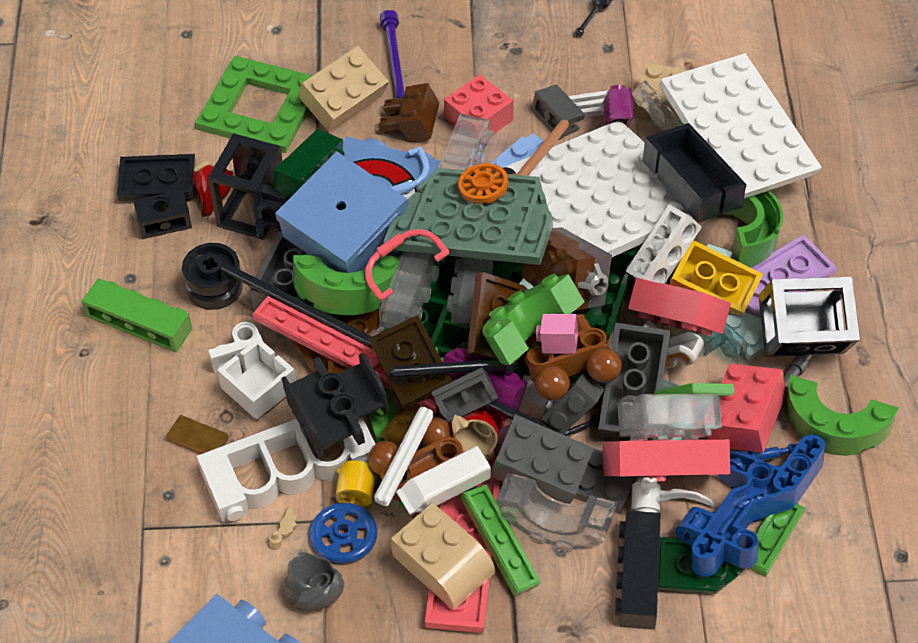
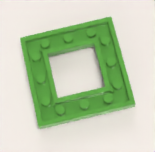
[195,55,313,153]

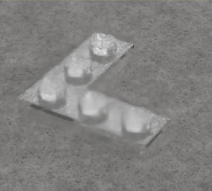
[632,80,680,131]

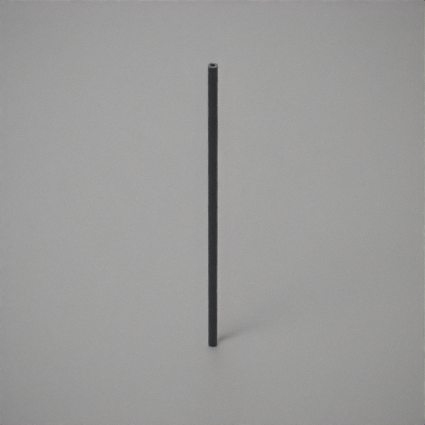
[221,263,547,427]

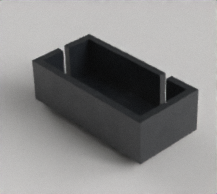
[642,123,747,223]

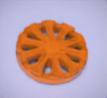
[458,163,509,204]

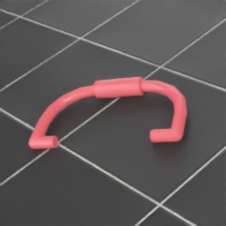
[365,229,449,301]

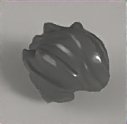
[284,553,344,613]

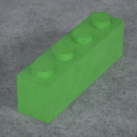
[82,278,192,353]

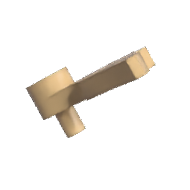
[269,507,297,549]

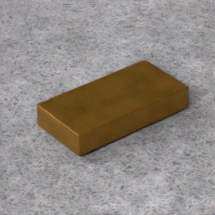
[166,414,229,454]

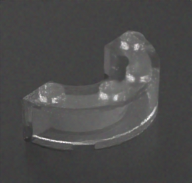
[496,473,618,552]

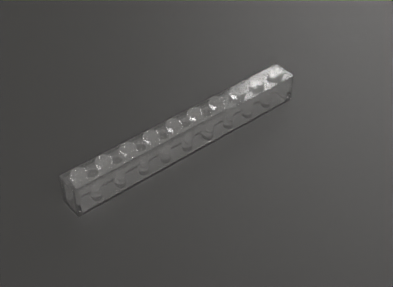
[379,113,493,328]

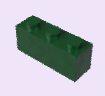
[274,129,345,197]

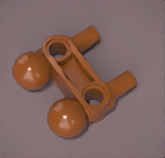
[524,314,622,401]
[368,416,477,519]

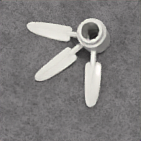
[631,477,713,513]

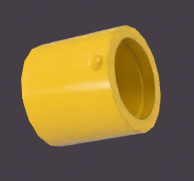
[336,460,378,508]

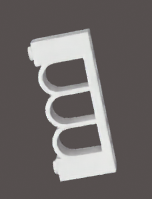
[197,410,375,523]

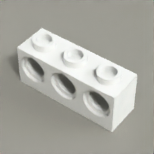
[626,205,702,284]

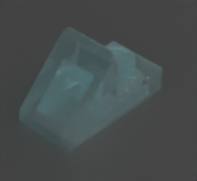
[703,322,748,364]

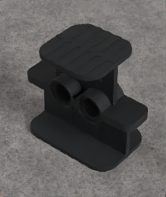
[281,353,389,459]

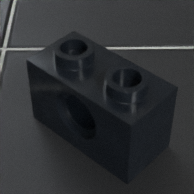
[133,190,192,239]

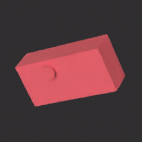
[602,440,730,481]

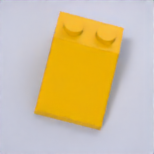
[669,240,763,316]

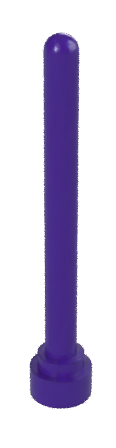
[379,10,405,98]

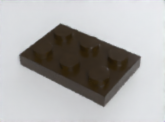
[368,315,453,410]

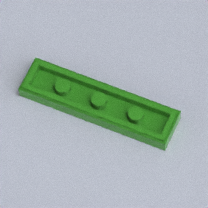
[460,485,541,596]

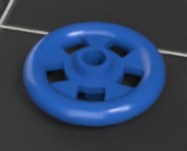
[309,503,378,564]

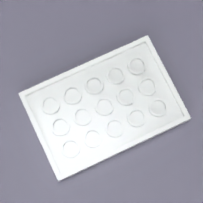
[659,53,822,199]

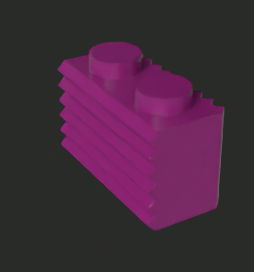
[603,85,634,128]

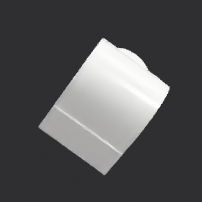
[208,322,263,373]

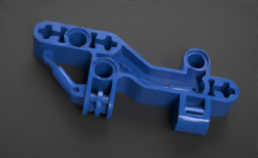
[675,435,825,577]

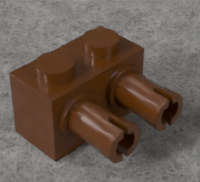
[379,83,440,142]

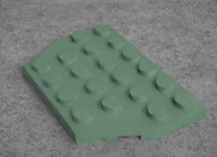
[383,168,553,265]

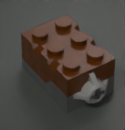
[522,227,612,310]

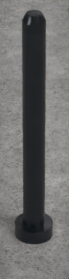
[389,359,514,377]

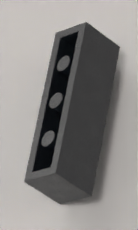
[615,510,661,630]

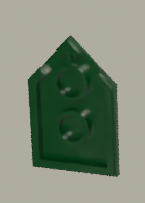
[658,537,746,594]

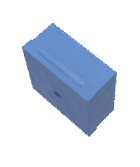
[275,151,408,273]

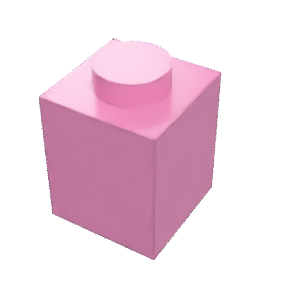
[536,314,578,354]

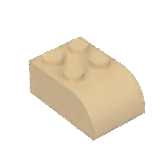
[391,503,495,610]

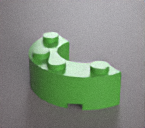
[726,190,783,267]
[293,255,400,315]
[482,274,584,365]
[784,375,898,456]

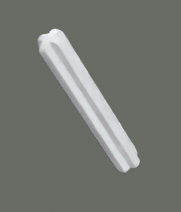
[375,407,433,506]

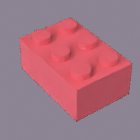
[628,278,731,336]
[704,364,787,453]

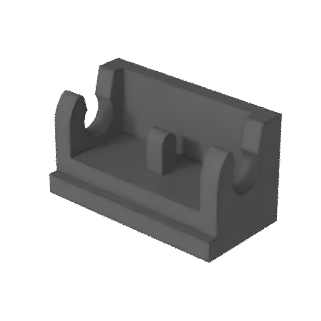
[531,84,585,140]
[431,368,499,423]

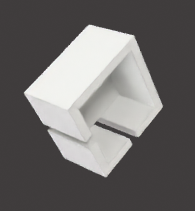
[217,338,296,420]

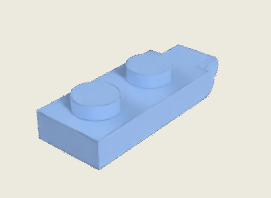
[491,133,544,168]

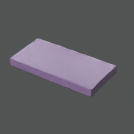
[745,234,837,318]

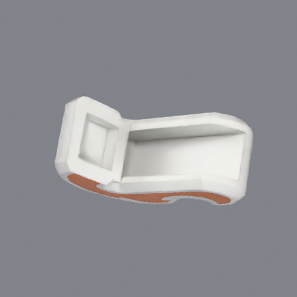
[642,321,704,368]

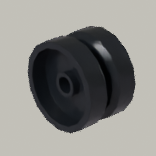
[182,243,243,310]

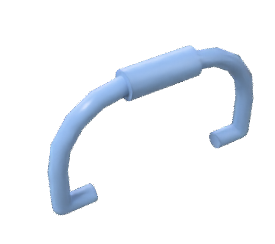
[359,147,430,194]

